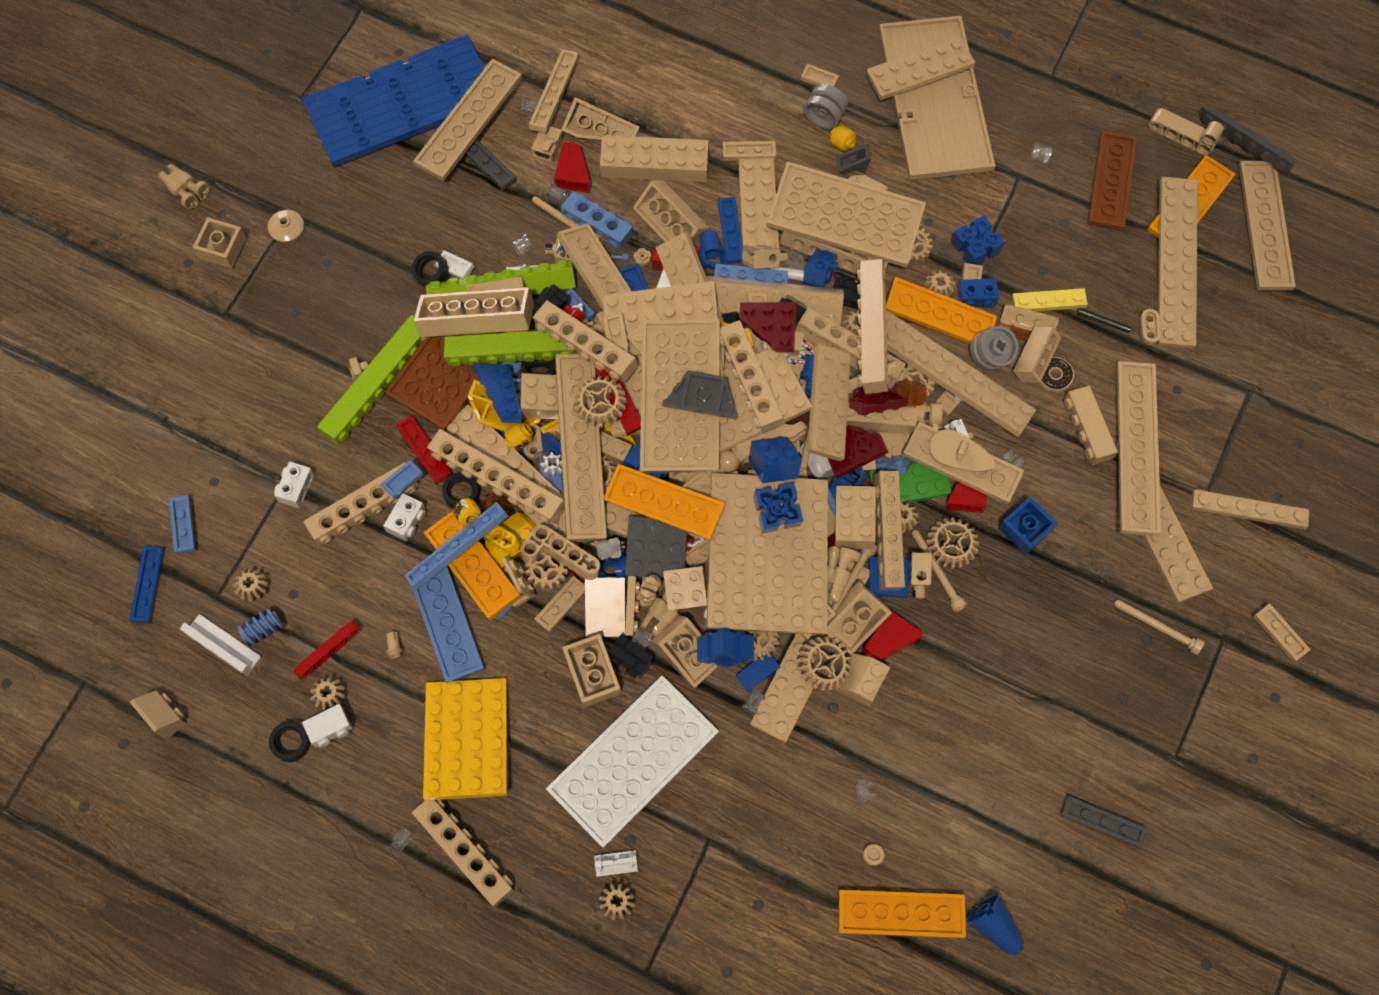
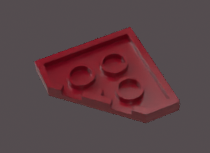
[739,302,797,352]
[850,387,908,416]
[828,426,889,479]

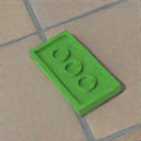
[868,463,952,504]

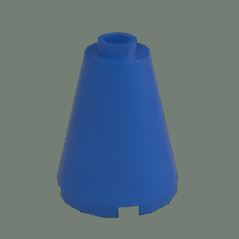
[966,894,1024,955]

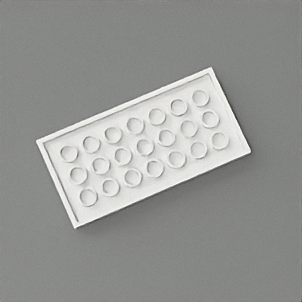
[546,676,719,848]

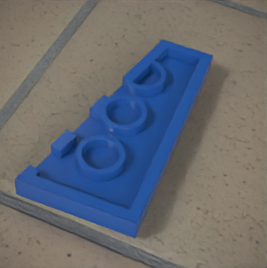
[472,363,522,423]

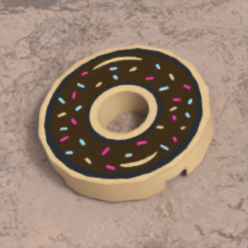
[1039,357,1074,393]

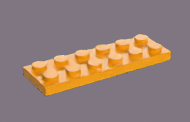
[1147,155,1236,238]
[886,277,997,344]
[604,464,726,541]
[424,511,521,621]
[838,890,966,939]

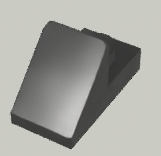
[837,144,871,175]

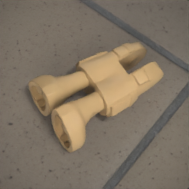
[158,164,210,209]
[827,546,861,603]
[635,575,663,607]
[640,580,679,637]

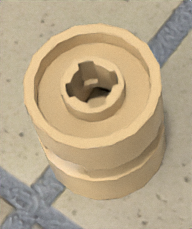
[915,401,942,427]

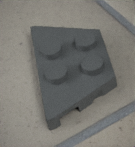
[662,370,737,420]

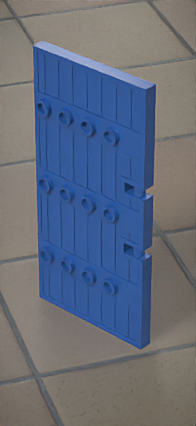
[302,34,485,167]

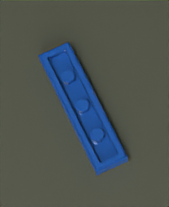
[717,197,742,264]
[129,546,165,624]

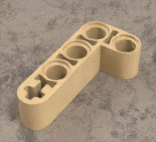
[1148,108,1224,155]
[521,525,600,580]

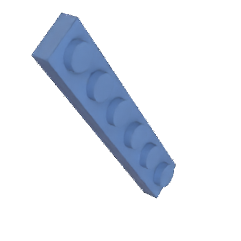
[404,502,508,591]

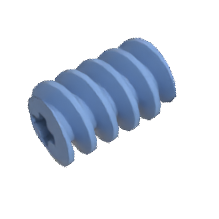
[237,608,284,647]

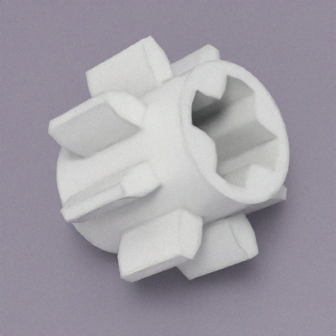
[540,452,562,478]

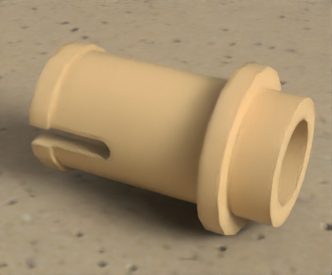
[386,632,402,659]

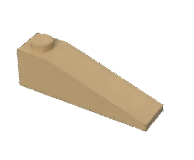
[561,97,639,140]

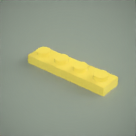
[1012,288,1088,312]

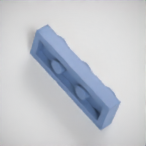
[169,495,196,554]

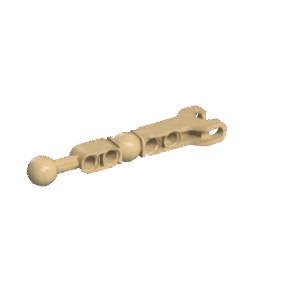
[681,421,809,487]

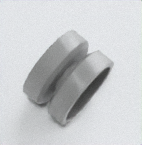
[803,84,848,129]
[970,326,1019,370]

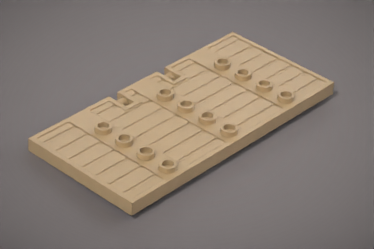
[878,16,995,180]

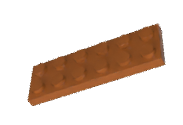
[1088,130,1137,231]

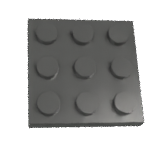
[624,516,687,578]

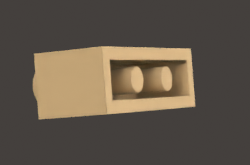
[1013,327,1061,383]

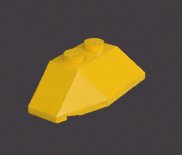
[468,380,541,432]
[485,512,546,570]

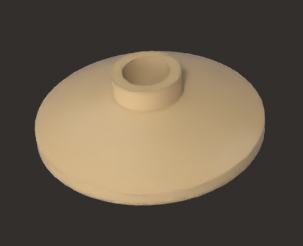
[268,210,304,242]

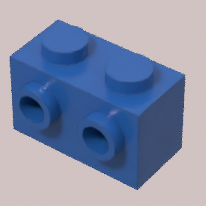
[803,249,839,288]
[957,278,999,308]

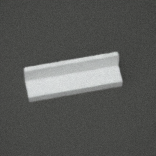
[180,615,261,676]

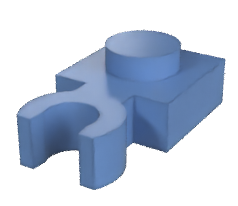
[876,456,911,474]

